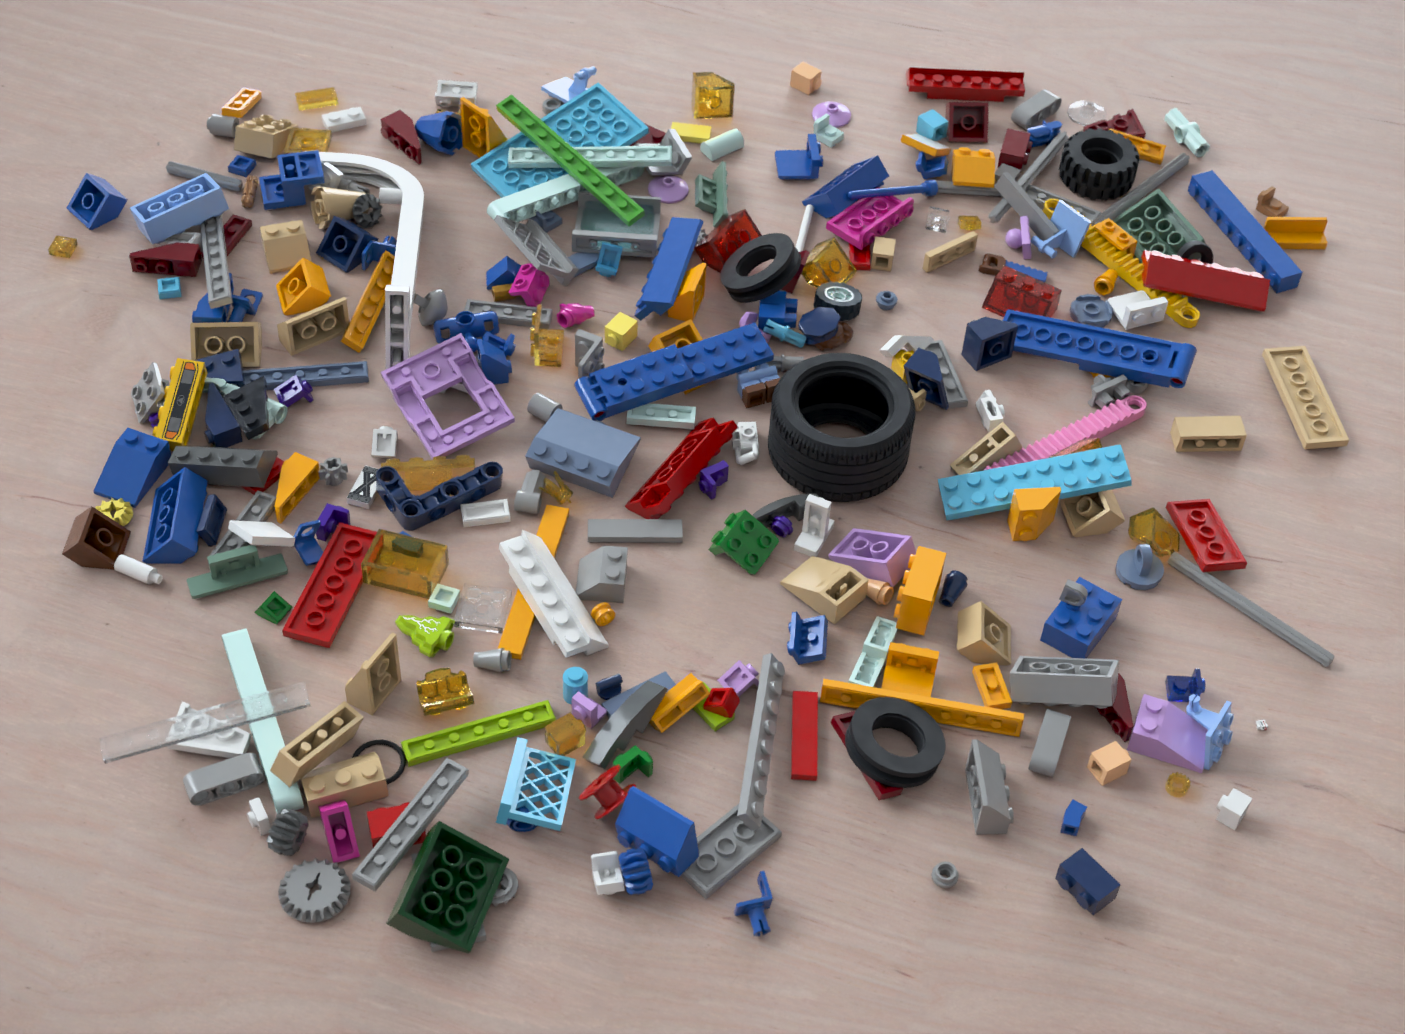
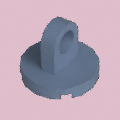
[1115,544,1164,590]

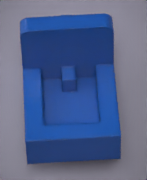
[916,152,948,180]
[482,331,516,357]

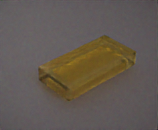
[295,87,338,110]

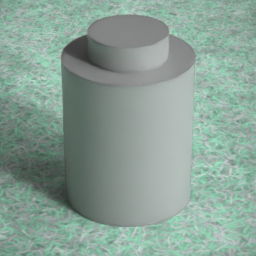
[207,114,239,138]
[527,393,563,422]

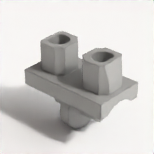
[1088,374,1131,408]

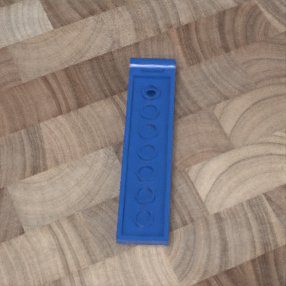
[1003,309,1197,388]
[574,322,774,421]

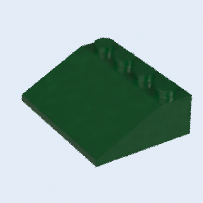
[386,821,509,954]

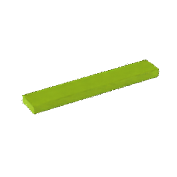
[401,700,556,767]

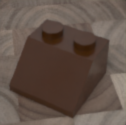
[62,506,131,570]

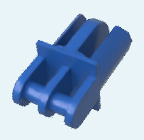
[1027,120,1062,147]

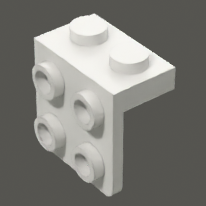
[1108,290,1168,330]

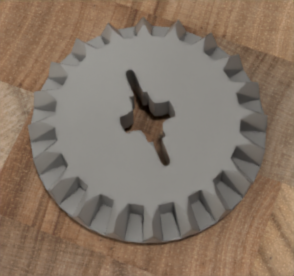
[278,858,351,923]

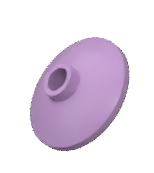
[812,102,851,128]
[648,175,689,203]

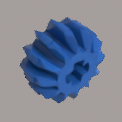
[618,848,653,895]

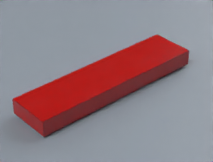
[791,691,818,781]

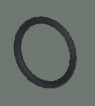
[352,739,406,784]

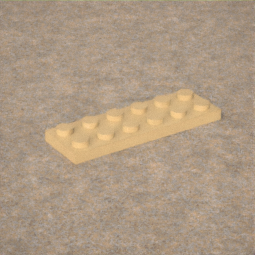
[1262,346,1349,449]

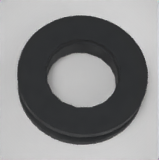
[720,233,801,303]
[845,697,946,788]

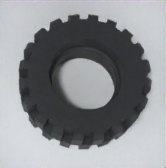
[1059,128,1140,201]

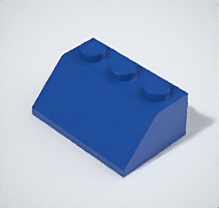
[615,786,699,877]

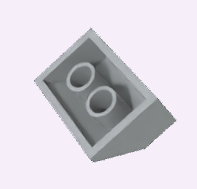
[965,739,1014,835]

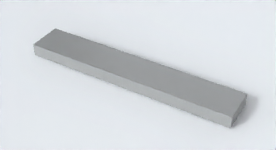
[352,758,469,892]

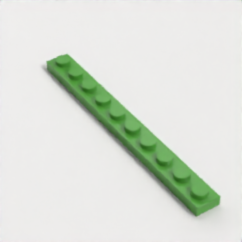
[496,94,645,227]

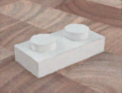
[322,107,367,133]

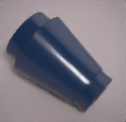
[939,570,968,607]

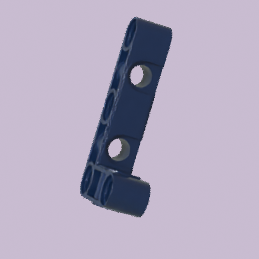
[376,461,503,531]

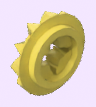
[95,498,133,526]

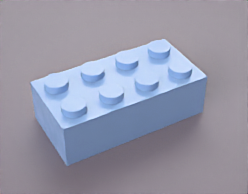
[130,173,229,245]

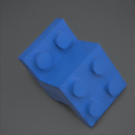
[259,150,325,210]

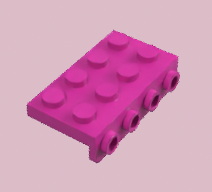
[826,187,914,250]

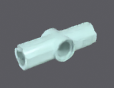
[1164,108,1210,157]

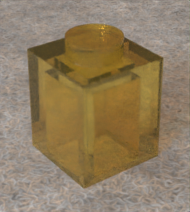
[545,712,586,756]

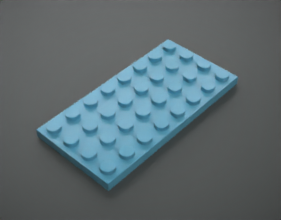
[471,82,649,198]

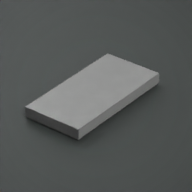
[681,804,782,899]

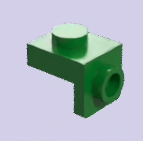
[613,745,653,784]

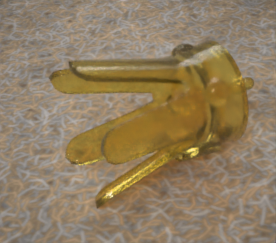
[539,471,573,505]

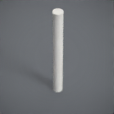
[796,205,814,252]

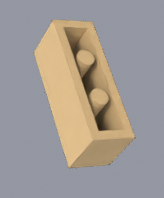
[1170,416,1247,452]

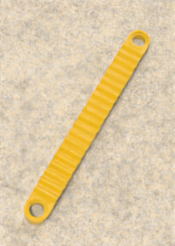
[1043,199,1200,328]

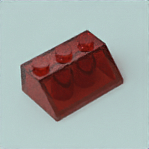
[694,209,762,273]
[982,266,1062,318]

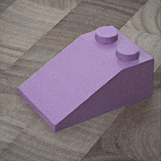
[828,528,916,587]
[1127,694,1208,773]

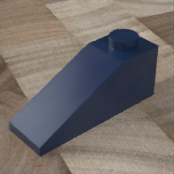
[204,383,243,448]

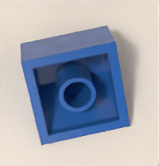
[66,173,128,230]

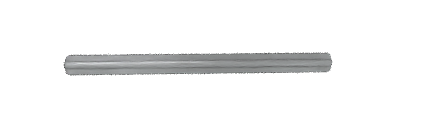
[988,132,1069,223]
[1091,153,1190,226]
[1168,552,1335,667]

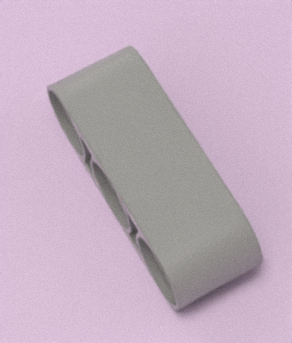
[1011,89,1062,130]
[1028,709,1071,777]
[183,753,265,806]

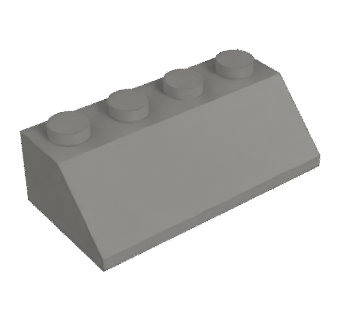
[1010,656,1119,708]

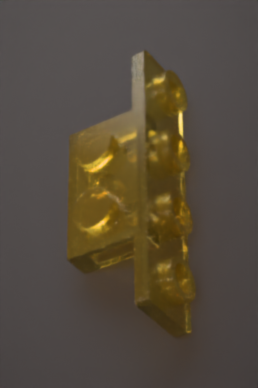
[381,455,475,491]

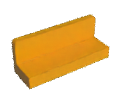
[1264,217,1328,249]

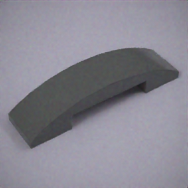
[752,494,819,528]

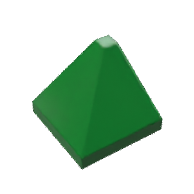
[254,591,292,625]

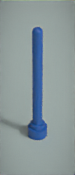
[848,180,938,199]

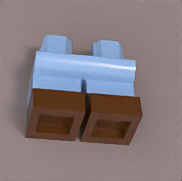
[736,363,781,409]

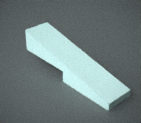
[848,616,898,687]

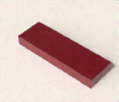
[201,214,252,259]

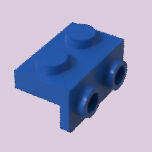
[787,612,828,665]

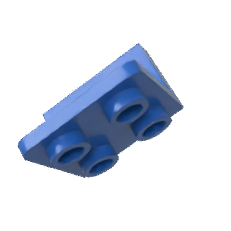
[775,134,823,180]

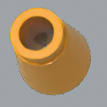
[1094,269,1118,295]

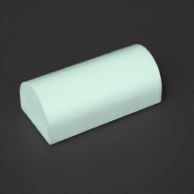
[700,129,744,161]

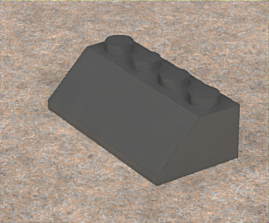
[168,446,278,488]

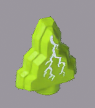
[395,615,455,657]

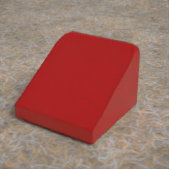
[703,688,740,718]

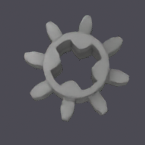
[319,457,348,486]

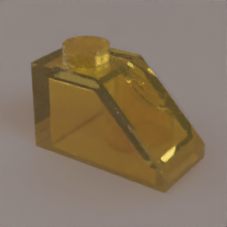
[1128,507,1180,557]

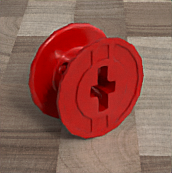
[579,765,636,820]

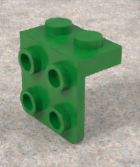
[708,509,779,575]

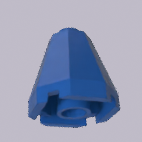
[415,111,463,156]

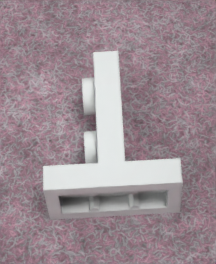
[794,494,835,557]

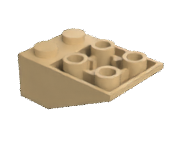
[234,115,298,158]
[780,556,869,624]

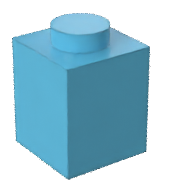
[916,109,949,141]

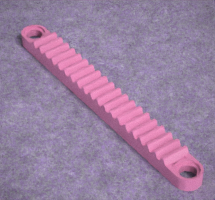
[984,395,1147,470]

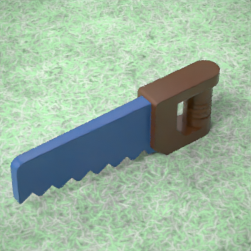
[978,253,1048,283]

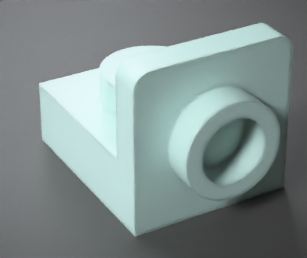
[813,114,844,148]

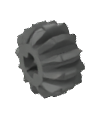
[267,809,309,856]

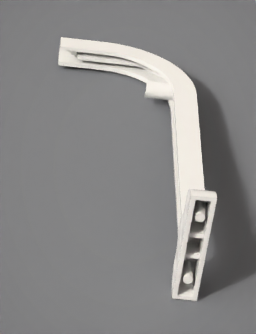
[305,151,424,369]

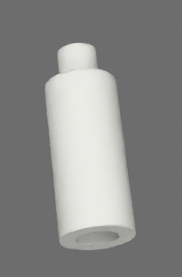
[114,554,163,585]

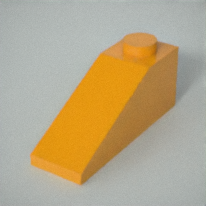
[274,452,320,523]

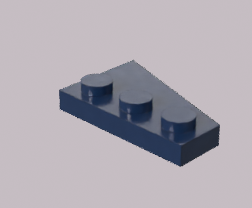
[174,349,245,387]

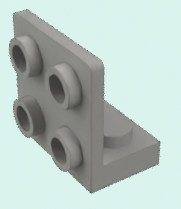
[634,129,693,175]
[575,329,605,395]

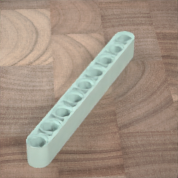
[487,167,645,222]
[222,628,304,814]

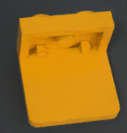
[881,642,939,697]

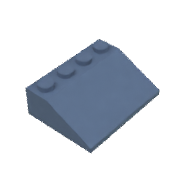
[525,408,641,498]

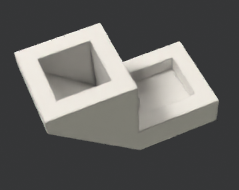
[880,335,934,357]

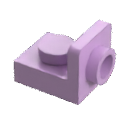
[717,660,759,697]

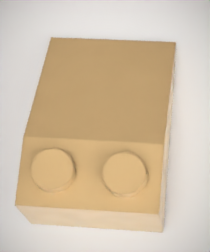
[345,632,401,715]

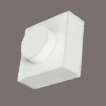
[247,797,271,836]

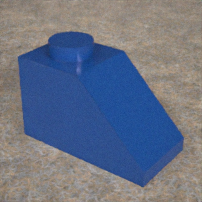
[477,339,512,385]

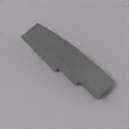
[583,680,668,769]

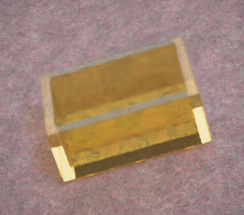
[361,529,449,599]

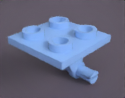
[541,67,597,104]
[1030,200,1091,258]
[1186,694,1234,770]

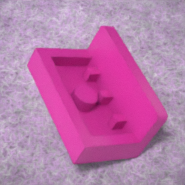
[509,263,550,307]

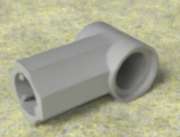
[514,469,546,514]

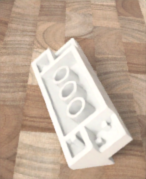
[499,530,609,658]

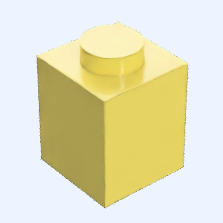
[605,312,638,351]

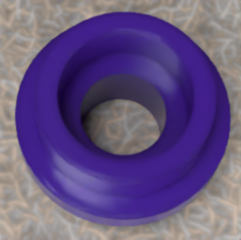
[771,516,793,538]

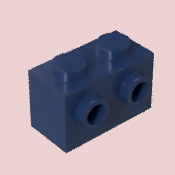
[1055,848,1121,916]

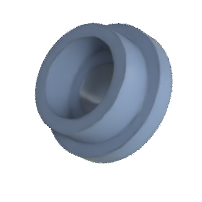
[876,291,897,310]

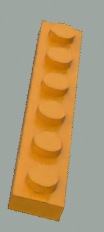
[340,250,395,353]

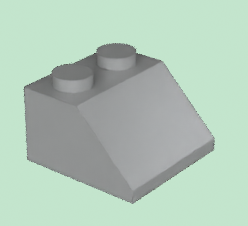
[576,546,628,603]

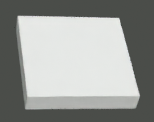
[228,520,295,547]

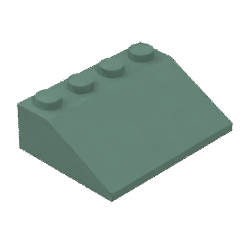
[1112,188,1206,263]

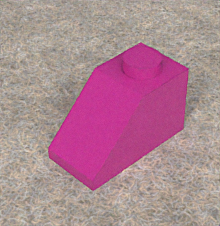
[318,799,360,863]

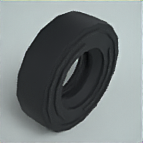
[1177,240,1214,264]

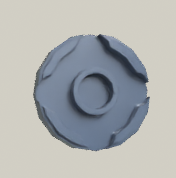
[1070,294,1113,328]

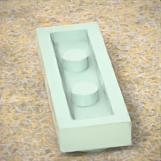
[627,403,696,429]

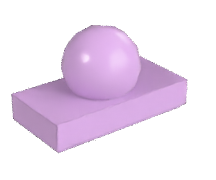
[1005,216,1031,260]

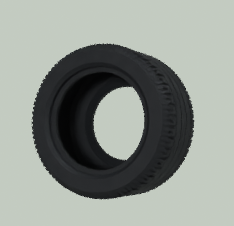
[768,353,916,502]

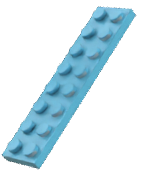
[938,444,1132,521]

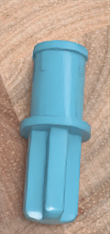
[763,319,807,348]

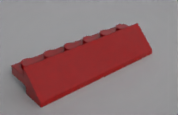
[906,67,1025,102]
[1141,250,1270,312]
[625,417,738,519]

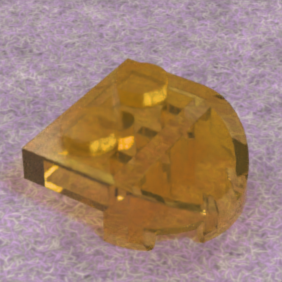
[416,668,474,716]

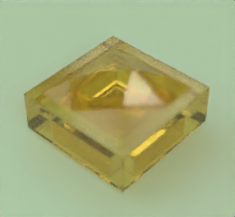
[957,216,982,231]
[48,235,78,258]

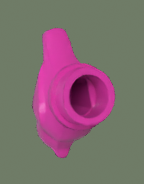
[557,303,595,328]

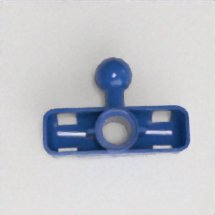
[433,311,500,352]

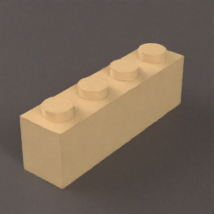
[270,701,364,787]

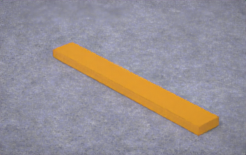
[497,505,569,660]
[820,678,1024,737]

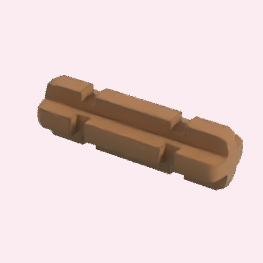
[241,175,258,208]

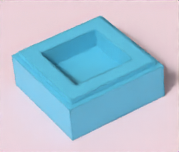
[157,277,182,299]

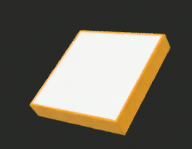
[900,133,951,157]

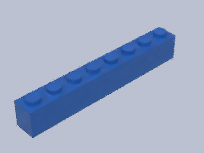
[1188,170,1303,294]

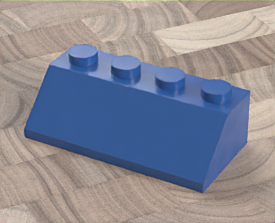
[802,155,889,218]
[143,467,208,564]

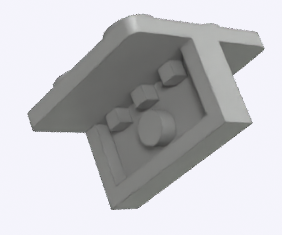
[131,362,170,424]

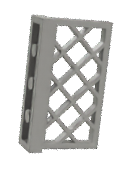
[494,215,579,286]

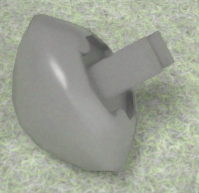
[413,289,448,326]

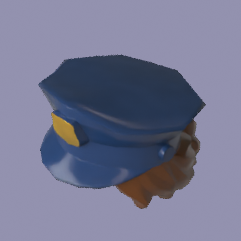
[798,307,853,351]

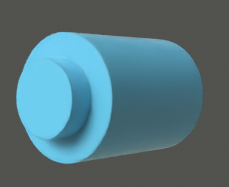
[563,667,588,705]

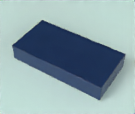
[196,494,227,546]

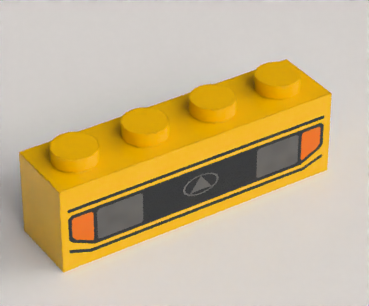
[152,358,207,451]

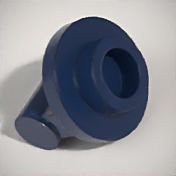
[596,673,623,700]

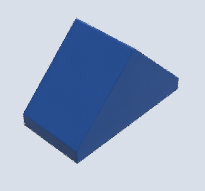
[486,256,521,290]

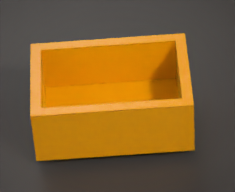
[893,546,947,636]

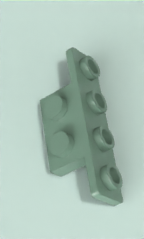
[695,161,728,228]
[187,545,288,599]

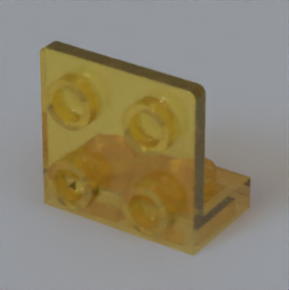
[530,304,564,367]

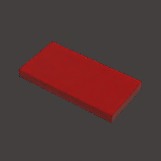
[1165,499,1247,572]

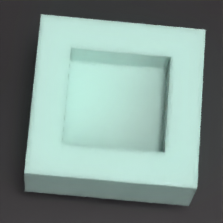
[428,583,461,614]

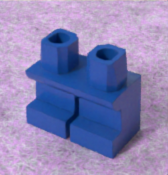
[758,291,798,330]

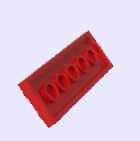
[282,522,385,648]

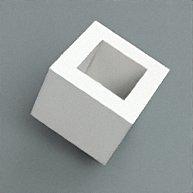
[1216,788,1252,830]

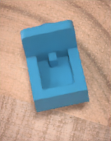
[595,242,623,277]

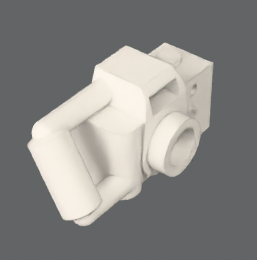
[976,390,1005,433]
[732,422,759,465]

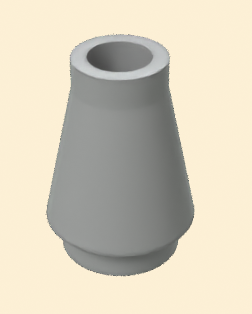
[473,648,512,673]

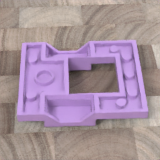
[381,333,515,462]

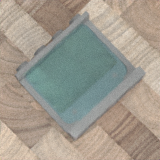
[572,192,661,257]

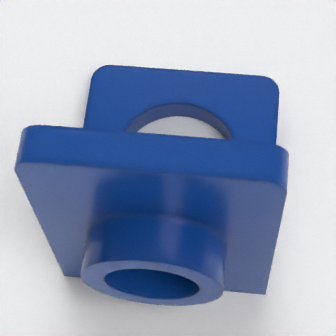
[293,520,323,566]

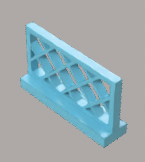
[496,737,576,831]

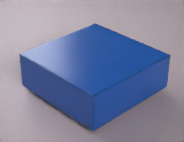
[228,155,257,178]

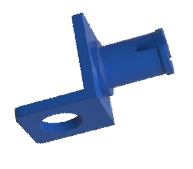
[362,236,397,271]
[227,289,263,322]
[734,871,773,936]

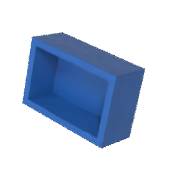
[1040,577,1122,659]

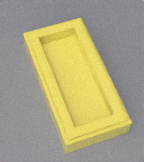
[671,122,712,143]

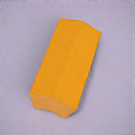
[649,673,710,733]

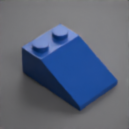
[93,428,171,508]

